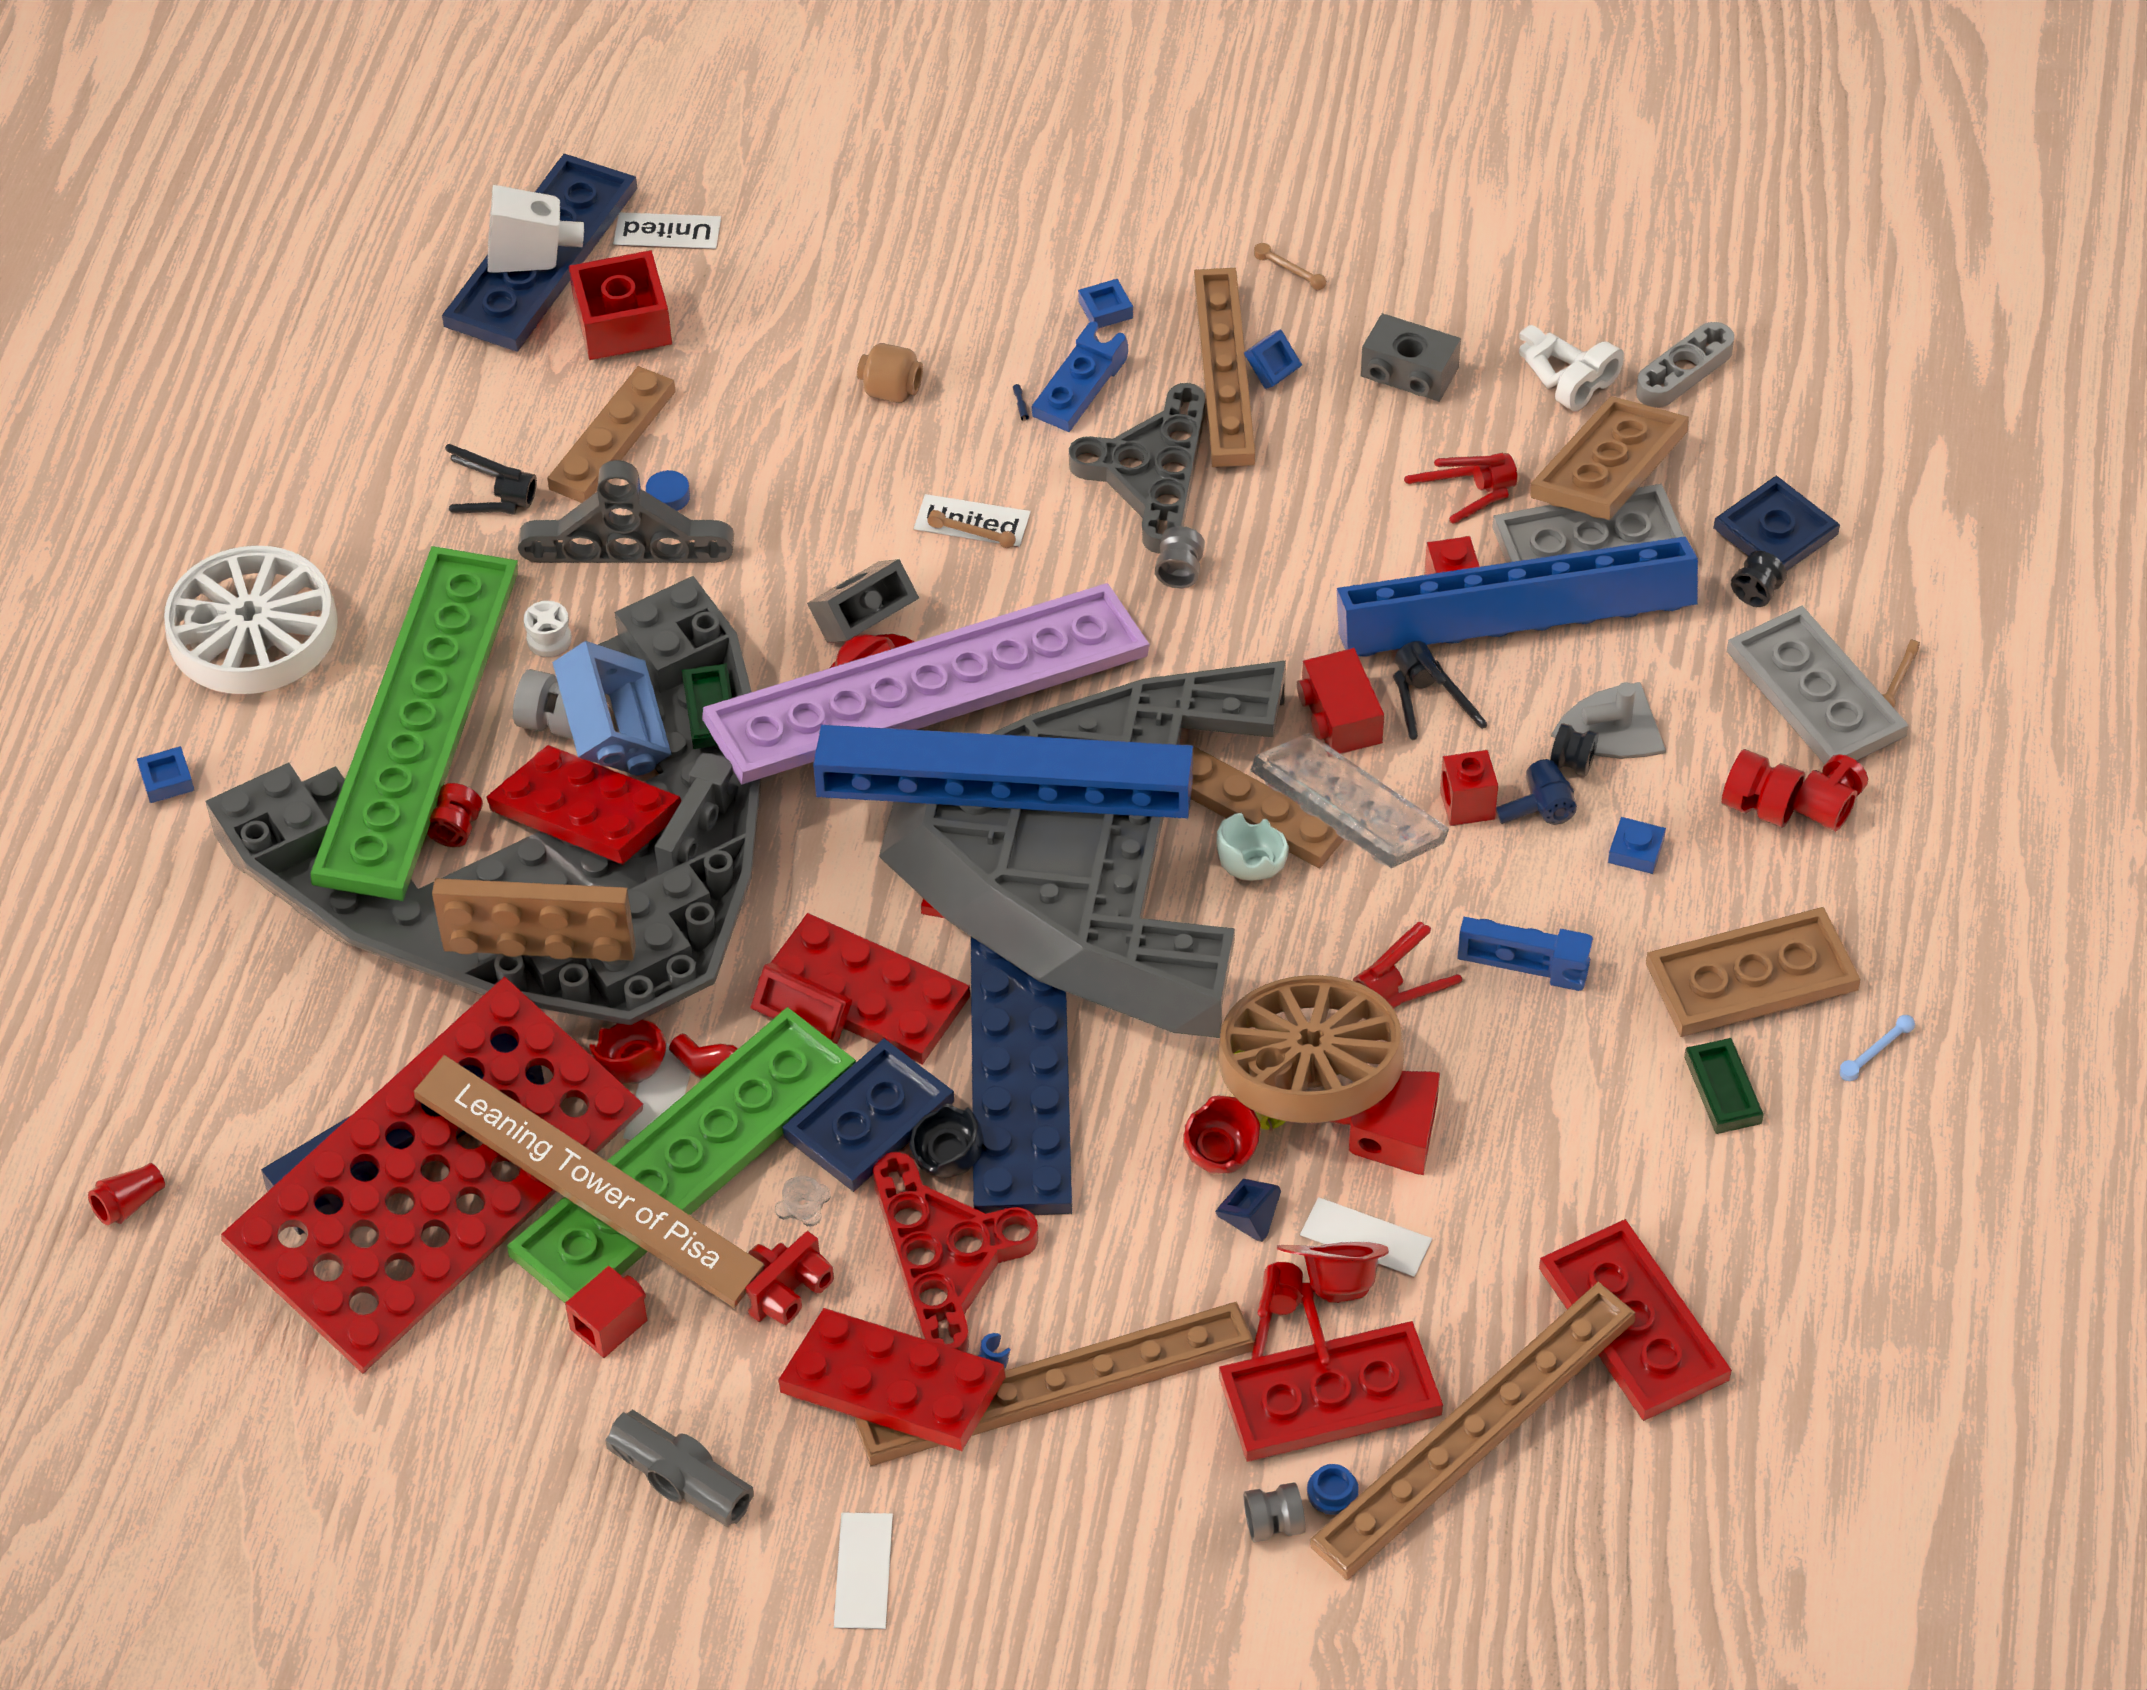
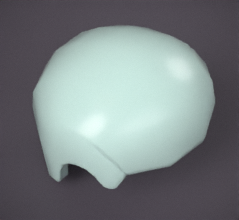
[1216,813,1289,881]

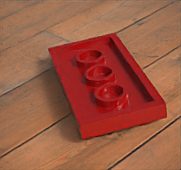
[486,745,682,865]
[758,913,970,1065]
[1539,1219,1732,1421]
[778,1308,1006,1451]
[1219,1321,1443,1462]

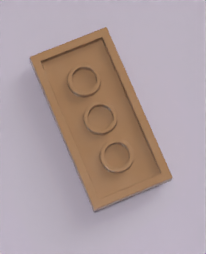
[1531,396,1689,520]
[432,878,636,962]
[1646,907,1861,1037]

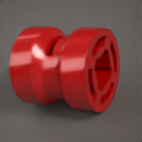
[427,783,483,848]

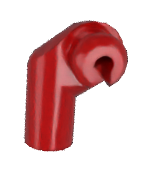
[669,1033,738,1078]

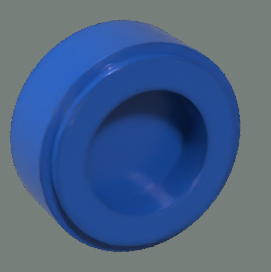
[646,470,690,511]

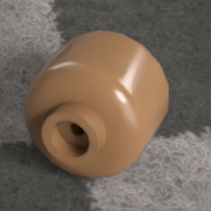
[857,343,923,403]

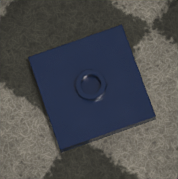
[1713,475,1840,571]

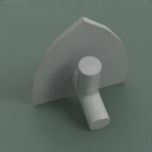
[1551,682,1666,759]

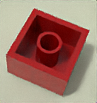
[569,250,672,360]

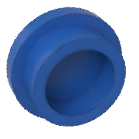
[1307,1464,1359,1515]

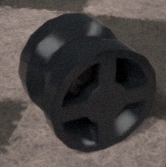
[1731,550,1787,607]
[1550,723,1599,776]

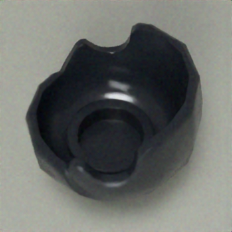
[909,1103,984,1178]

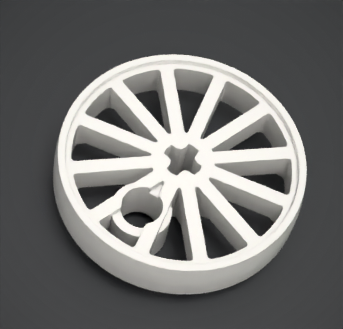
[164,546,338,694]

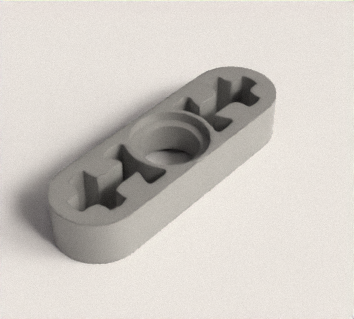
[1636,322,1734,408]

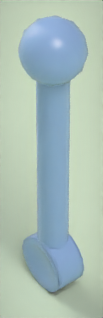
[1839,1015,1915,1082]

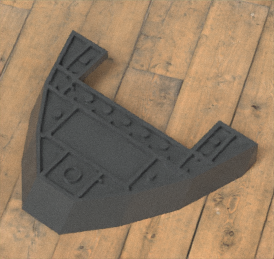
[879,660,1286,1038]

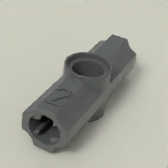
[605,1409,754,1527]

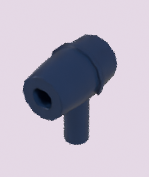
[1496,759,1577,825]

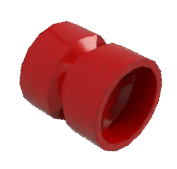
[1721,749,1806,828]

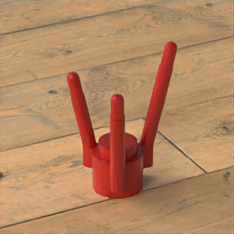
[1404,452,1518,524]
[1353,922,1463,1009]
[1251,1262,1330,1366]

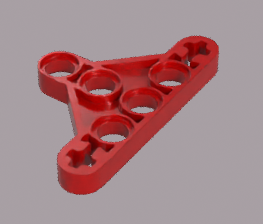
[873,1152,1038,1352]

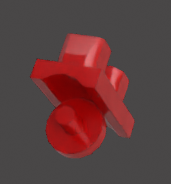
[745,1230,834,1325]

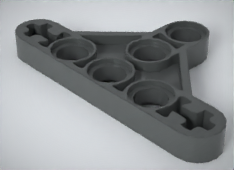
[1069,383,1205,554]
[518,460,734,563]

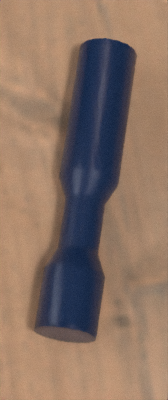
[1013,384,1029,421]

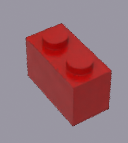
[1297,648,1384,756]

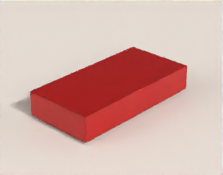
[750,963,853,1044]

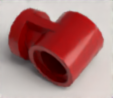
[1793,754,1869,832]

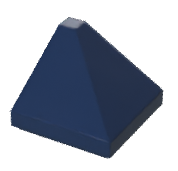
[1215,1179,1281,1242]

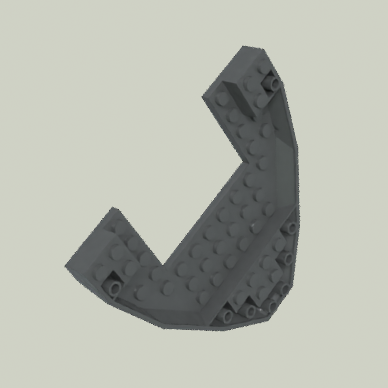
[205,576,761,1025]

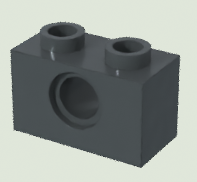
[1361,313,1461,402]
[807,559,919,642]

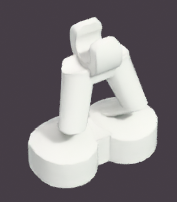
[1519,325,1624,412]

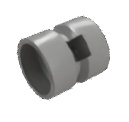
[513,669,573,739]

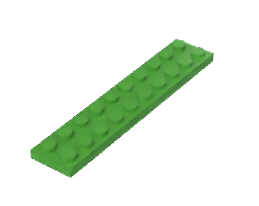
[310,546,518,901]

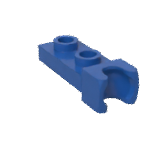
[1031,321,1128,432]
[1457,916,1593,991]

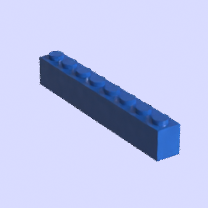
[1336,536,1698,657]
[813,725,1193,819]

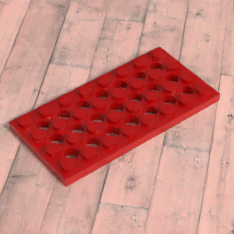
[221,976,644,1374]

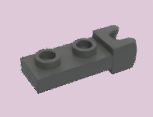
[655,753,738,875]

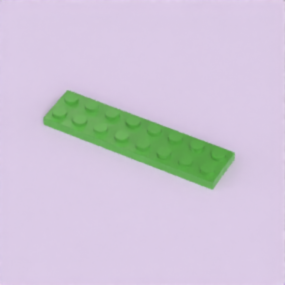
[507,1007,856,1303]

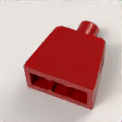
[1329,1071,1440,1175]

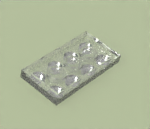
[1250,733,1449,869]

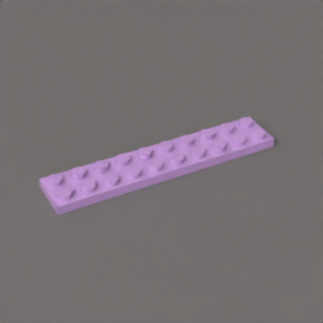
[702,583,1150,785]

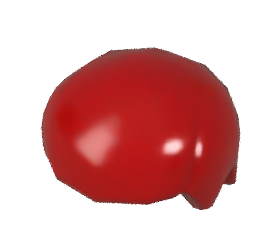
[589,1019,666,1084]
[1183,1095,1261,1174]

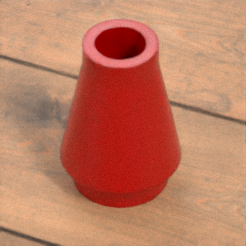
[88,1163,165,1225]

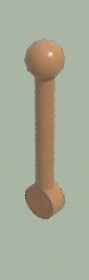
[1254,243,1327,290]
[927,510,1016,548]
[1882,639,1920,708]

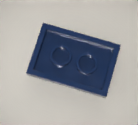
[783,1038,954,1192]

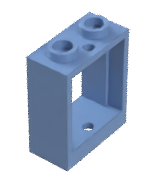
[552,641,672,776]

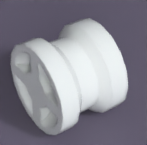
[524,601,571,657]

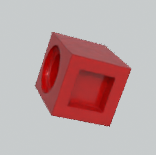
[1440,750,1498,826]

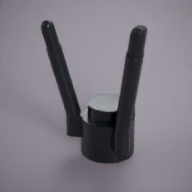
[445,444,537,515]
[1393,641,1487,740]

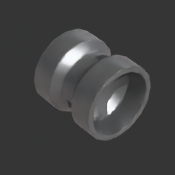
[1155,526,1205,589]
[1243,1482,1305,1543]

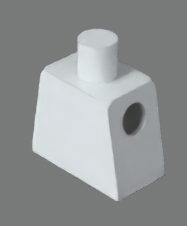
[488,185,584,273]

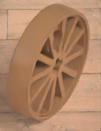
[1219,975,1404,1123]

